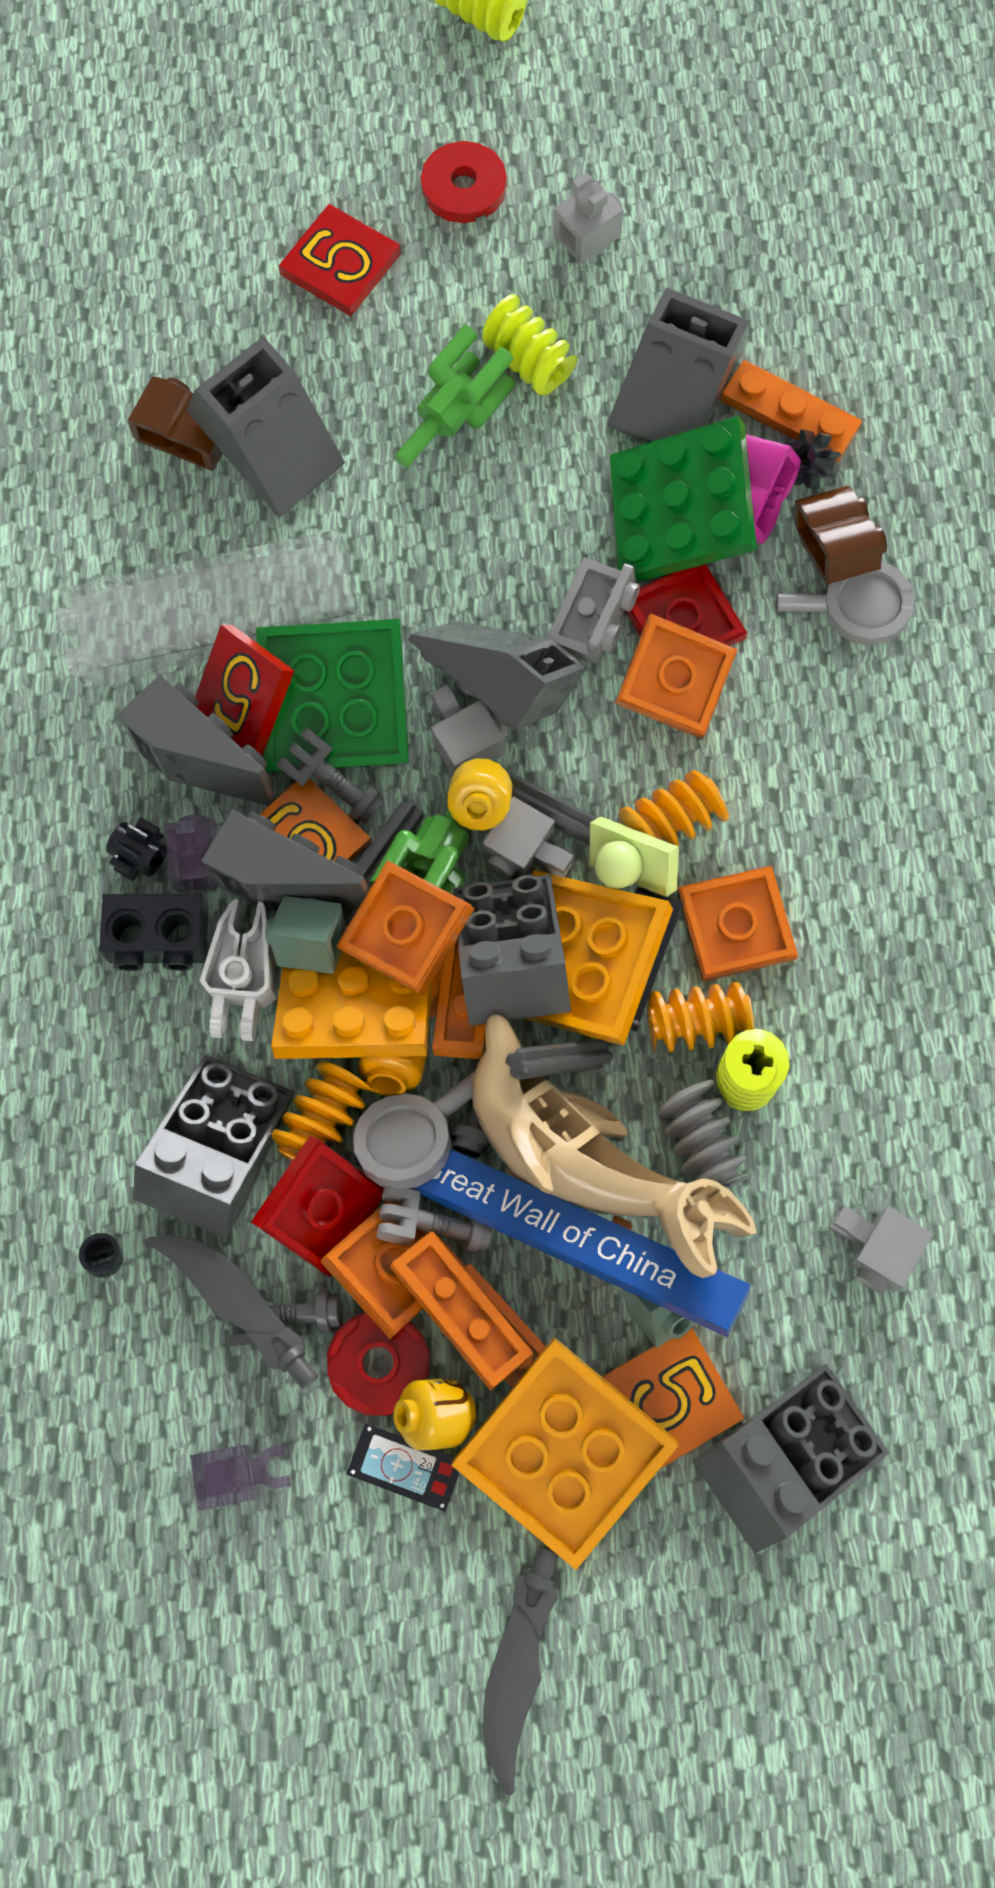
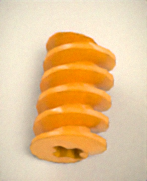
[618,770,729,847]
[647,982,755,1054]
[271,1061,374,1162]

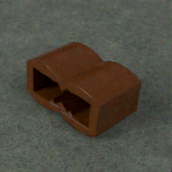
[127,377,223,471]
[794,486,887,584]

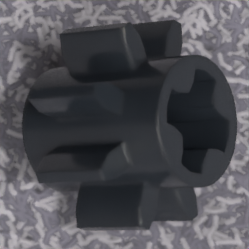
[784,429,841,489]
[106,817,168,881]

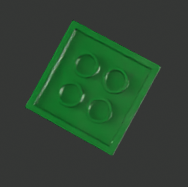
[610,416,757,583]
[256,619,410,773]

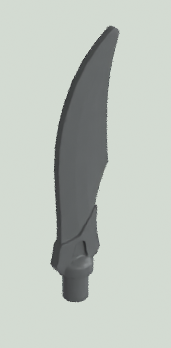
[146,1236,319,1390]
[483,1546,559,1795]

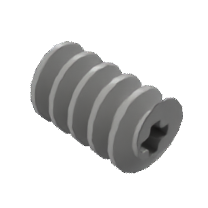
[657,1080,753,1189]

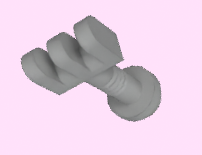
[377,1186,493,1254]

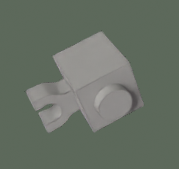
[553,172,624,264]
[431,685,508,776]
[482,796,574,880]
[828,1205,933,1294]

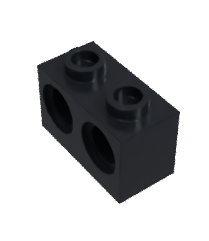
[99,894,209,971]

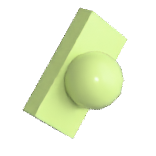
[589,817,679,897]

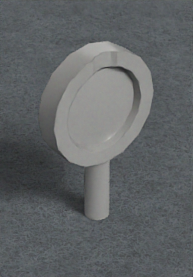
[776,561,914,646]
[353,1071,474,1189]

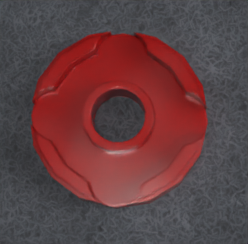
[420,141,507,223]
[327,1313,430,1416]

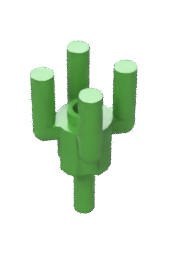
[394,325,516,468]
[369,809,469,895]

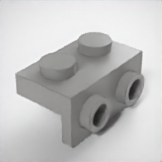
[547,557,640,666]

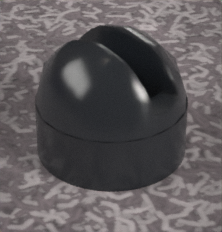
[79,1233,123,1278]

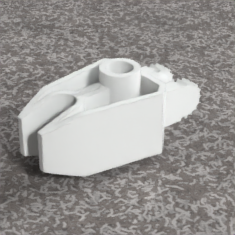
[200,899,277,1041]

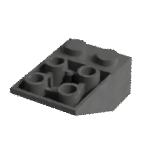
[607,287,750,443]
[186,336,345,518]
[408,621,587,729]
[118,675,276,806]
[201,809,370,910]
[453,875,571,1026]
[133,1055,295,1238]
[692,1364,889,1553]

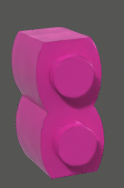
[746,435,801,544]

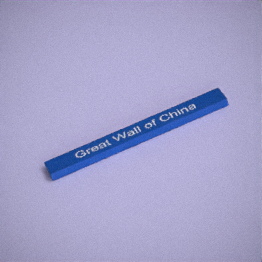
[355,1149,751,1338]

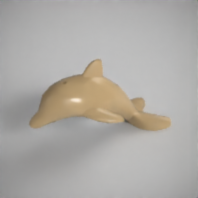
[471,1014,757,1278]

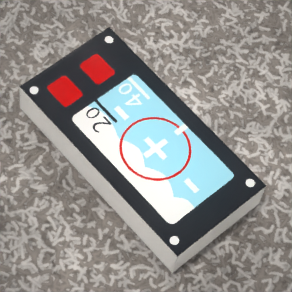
[346,1423,460,1512]

